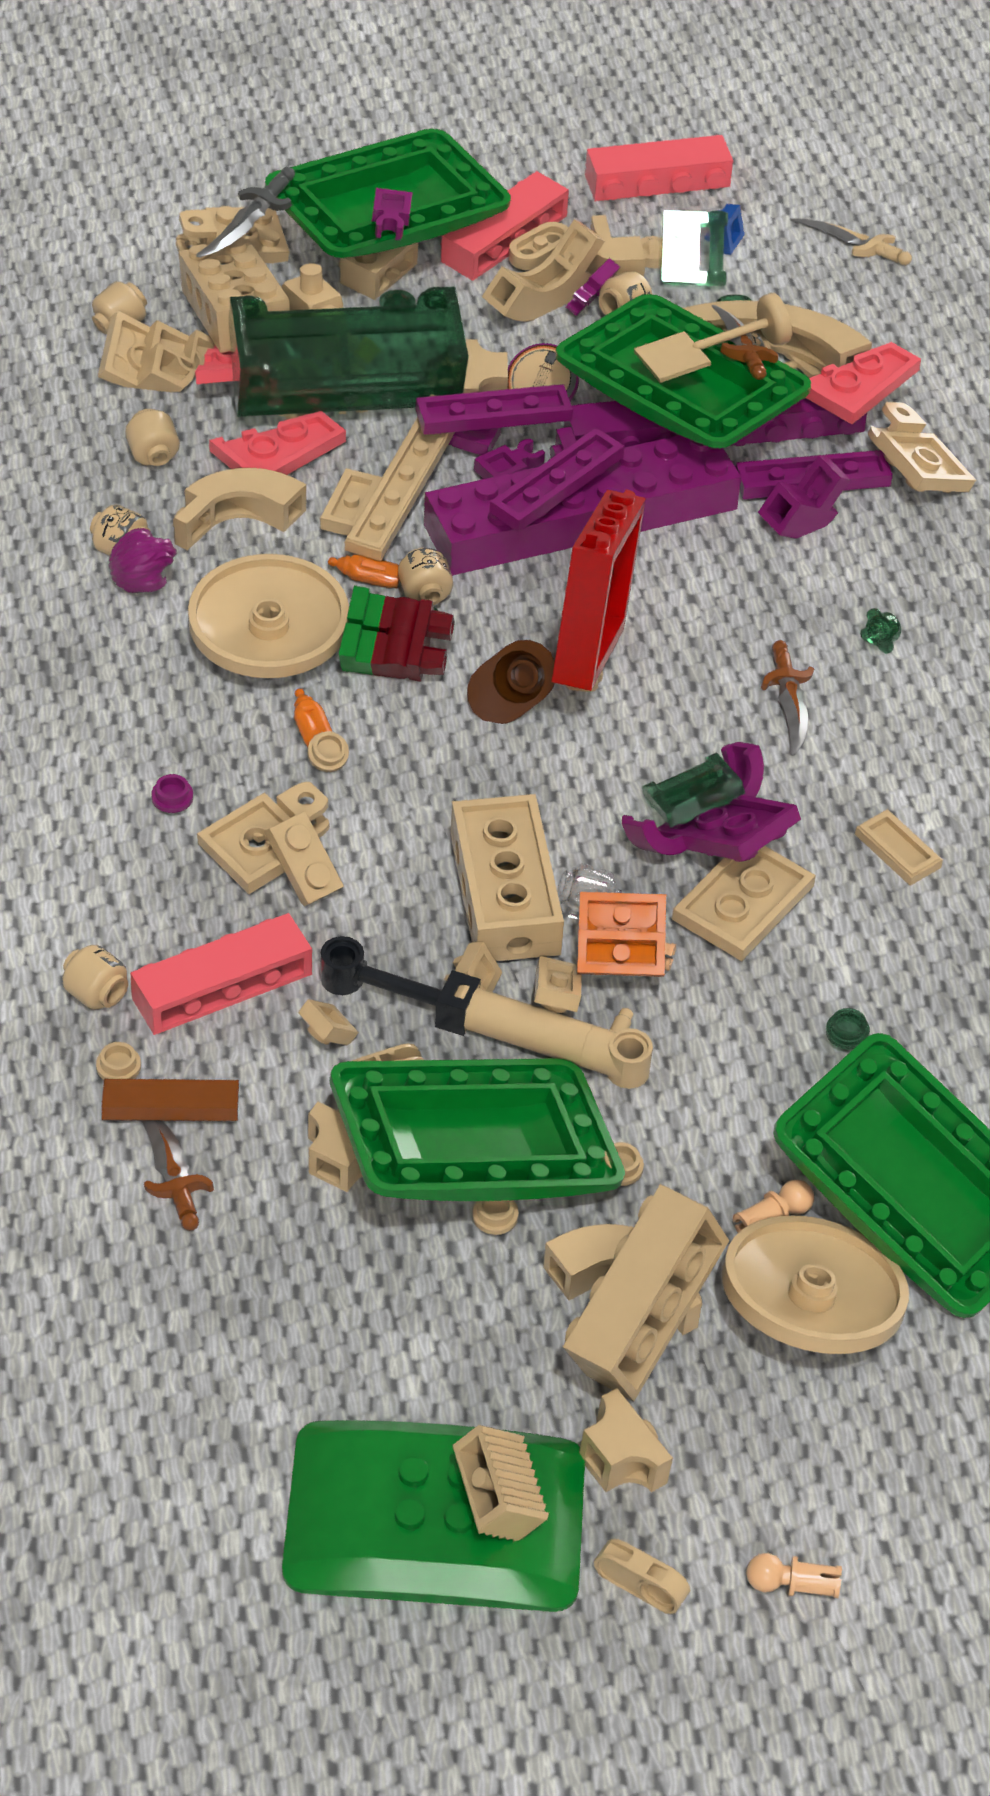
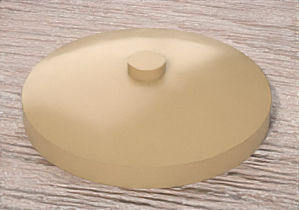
[188,554,349,678]
[722,1216,909,1354]

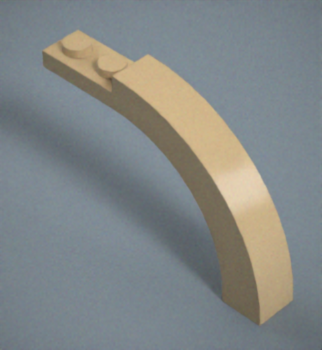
[683,300,872,370]

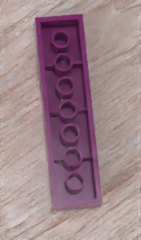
[424,435,741,576]

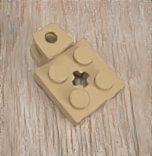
[175,206,290,264]
[868,402,976,493]
[197,782,330,894]

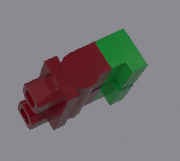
[339,585,455,682]

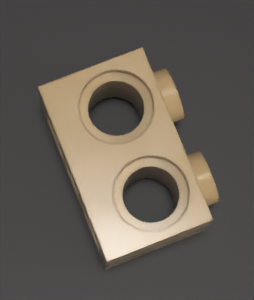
[339,243,418,300]

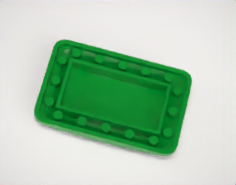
[265,128,511,258]
[556,294,811,448]
[773,1033,990,1318]
[329,1058,625,1201]
[282,1420,585,1612]

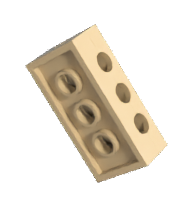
[178,238,292,353]
[450,794,564,961]

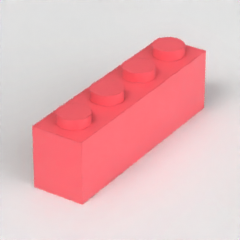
[585,135,733,201]
[441,171,569,281]
[130,913,312,1035]

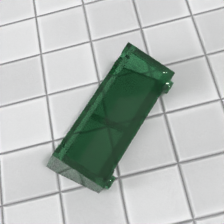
[229,287,469,417]

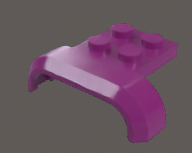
[622,742,801,862]

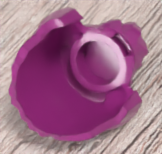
[109,528,177,593]

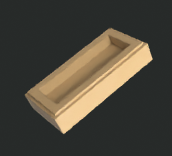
[855,809,943,886]

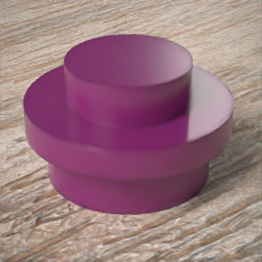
[151,774,193,813]

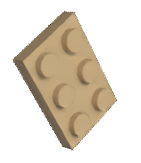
[672,846,816,961]

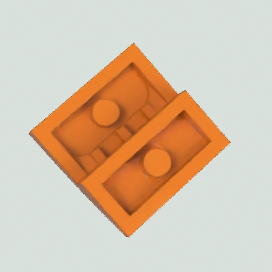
[577,892,666,977]

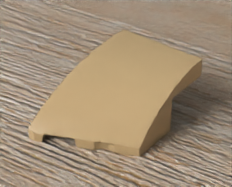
[97,311,215,392]

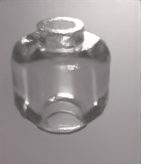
[557,863,622,920]

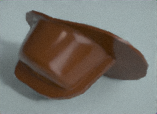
[467,640,555,724]

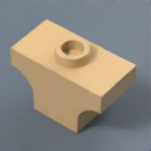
[454,339,508,394]
[308,1102,363,1193]
[579,1388,673,1492]

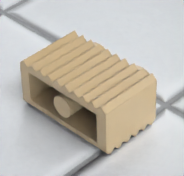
[453,1425,549,1542]

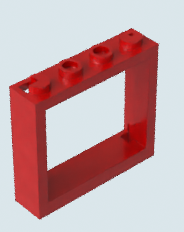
[552,489,646,691]

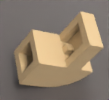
[587,215,646,277]

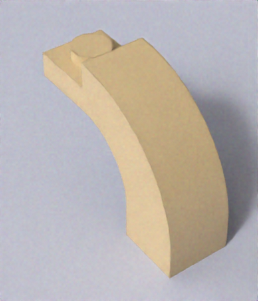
[482,219,605,322]
[173,468,306,551]
[543,1224,702,1335]

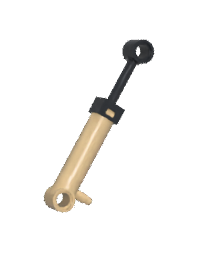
[320,936,653,1089]

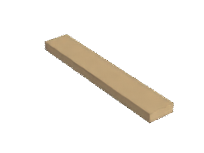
[345,394,455,561]

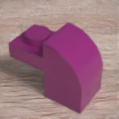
[758,455,850,539]

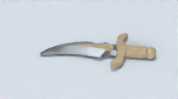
[790,218,912,265]

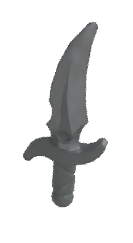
[196,167,295,257]

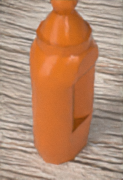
[328,554,400,588]
[293,688,333,747]

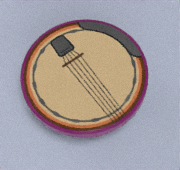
[507,343,579,402]

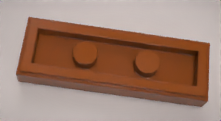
[101,1079,239,1121]

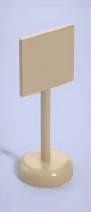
[634,293,792,383]

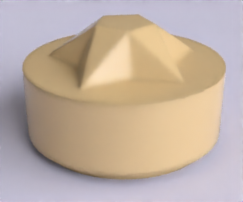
[641,236,671,268]

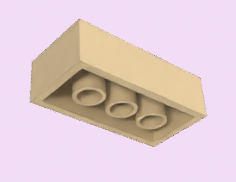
[563,1184,729,1401]

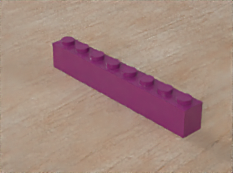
[564,398,868,447]

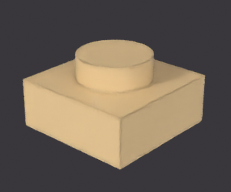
[298,999,359,1046]

